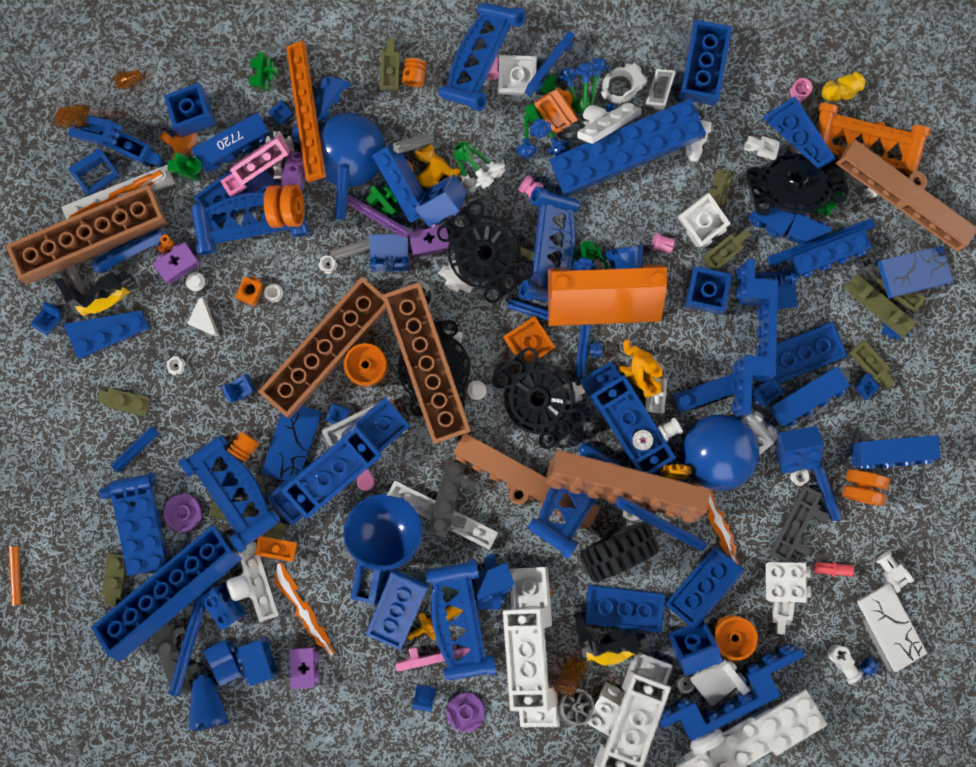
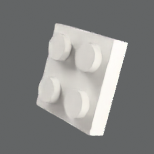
[498,55,537,95]

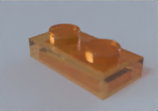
[54,104,90,128]
[554,657,588,698]

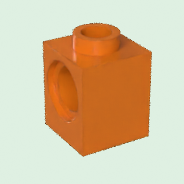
[235,276,265,307]

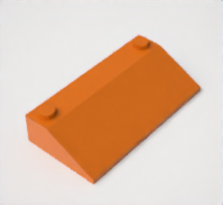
[548,264,667,326]

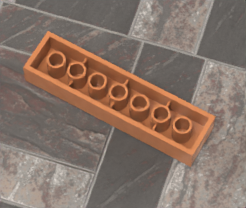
[5,185,168,285]
[258,277,387,419]
[382,282,471,444]
[545,450,711,523]

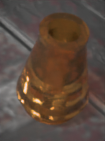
[113,69,143,90]

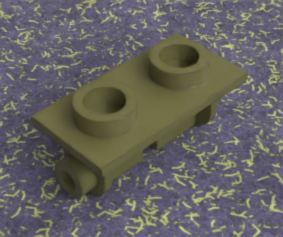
[709,169,734,209]

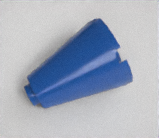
[605,244,643,269]
[189,674,229,731]

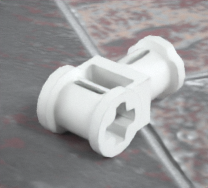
[657,418,683,442]
[875,551,914,593]
[827,644,863,684]

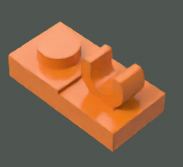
[255,536,298,562]

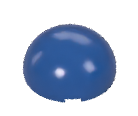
[319,112,386,187]
[681,414,759,491]
[343,494,422,571]

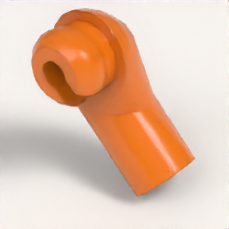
[157,235,175,254]

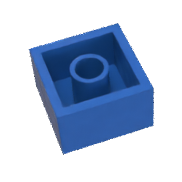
[164,83,217,137]
[415,174,468,227]
[684,266,732,315]
[776,426,824,474]
[668,620,722,676]
[236,636,279,686]

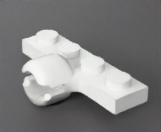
[578,103,641,144]
[227,542,278,622]

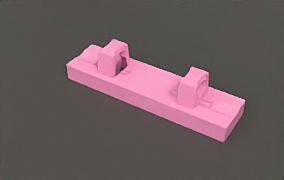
[396,638,470,672]

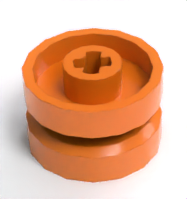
[264,184,304,228]
[344,343,388,388]
[841,469,891,506]
[710,615,758,660]

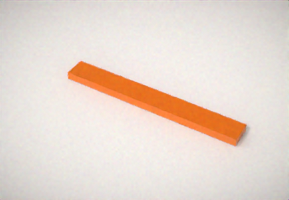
[286,40,326,183]

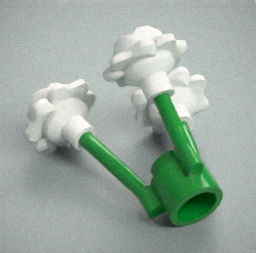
[453,141,505,194]

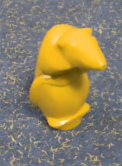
[821,71,865,102]

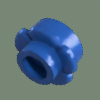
[590,340,602,359]
[860,658,878,676]

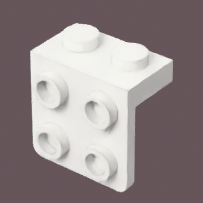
[741,408,778,455]
[766,562,811,603]
[691,656,750,706]
[587,682,625,736]

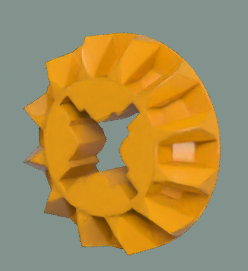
[660,464,692,480]

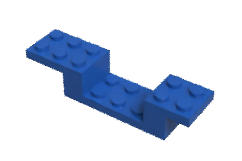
[731,259,778,419]
[579,361,688,484]
[266,396,411,526]
[658,644,805,741]

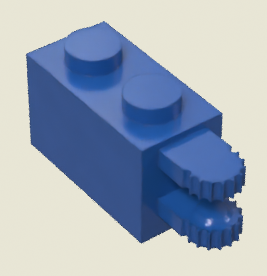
[111,131,165,168]

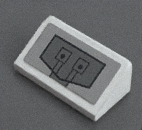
[646,69,675,110]

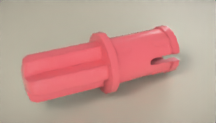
[813,561,854,577]

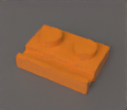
[534,87,578,135]

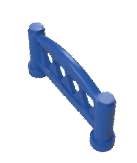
[438,2,526,111]
[519,186,580,302]
[191,192,310,255]
[178,435,281,553]
[527,441,627,559]
[426,559,496,681]

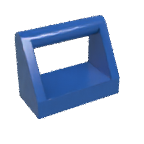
[68,148,121,196]
[350,562,391,605]

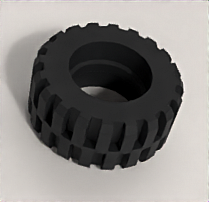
[580,521,659,582]

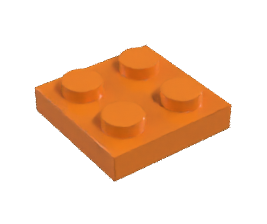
[503,316,556,362]

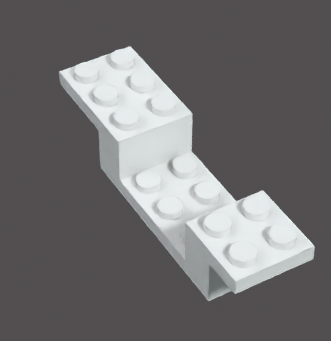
[503,567,560,727]
[593,652,673,767]
[676,689,827,767]

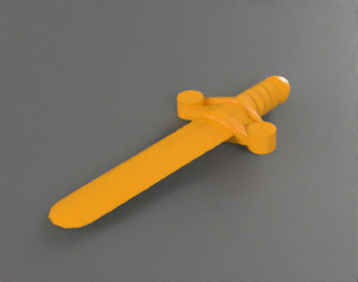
[407,606,463,640]

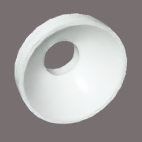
[690,729,725,755]

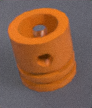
[401,58,427,88]
[227,431,260,463]

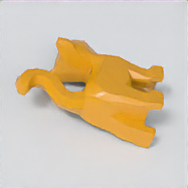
[407,144,461,190]
[619,339,663,397]

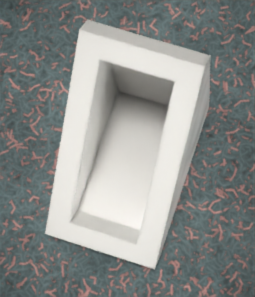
[187,298,219,337]

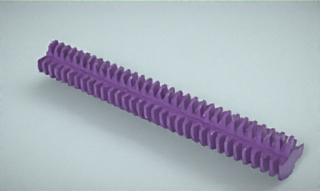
[347,194,410,238]

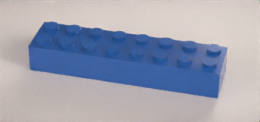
[549,98,706,197]
[91,525,242,662]

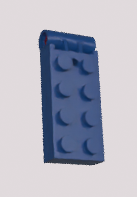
[110,474,169,576]

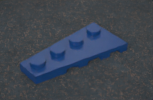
[291,76,351,146]
[762,96,835,169]
[63,310,150,359]

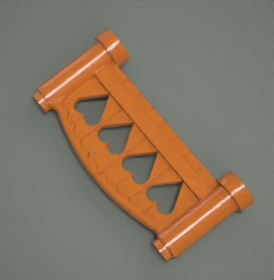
[816,103,931,176]

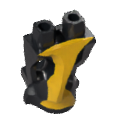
[55,270,137,319]
[574,613,649,665]

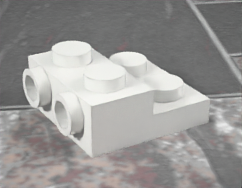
[677,193,731,248]

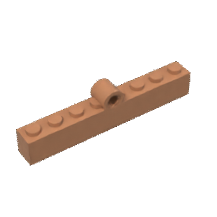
[836,140,976,252]
[453,433,601,529]

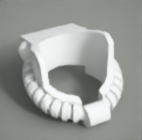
[601,63,647,104]

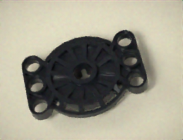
[746,153,849,216]
[437,201,532,303]
[398,320,470,417]
[492,347,587,449]

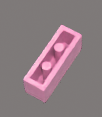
[230,134,291,186]

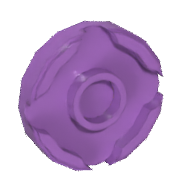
[163,493,203,532]
[446,692,485,732]

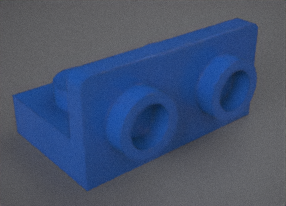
[200,582,247,630]

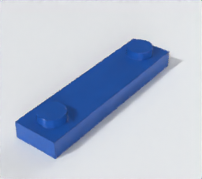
[524,30,575,97]
[92,227,164,274]
[672,374,735,413]

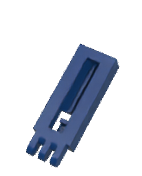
[67,113,123,148]

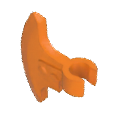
[159,131,198,160]

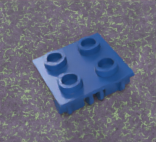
[369,234,409,272]
[756,270,798,309]

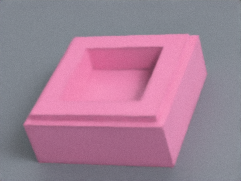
[221,173,247,197]

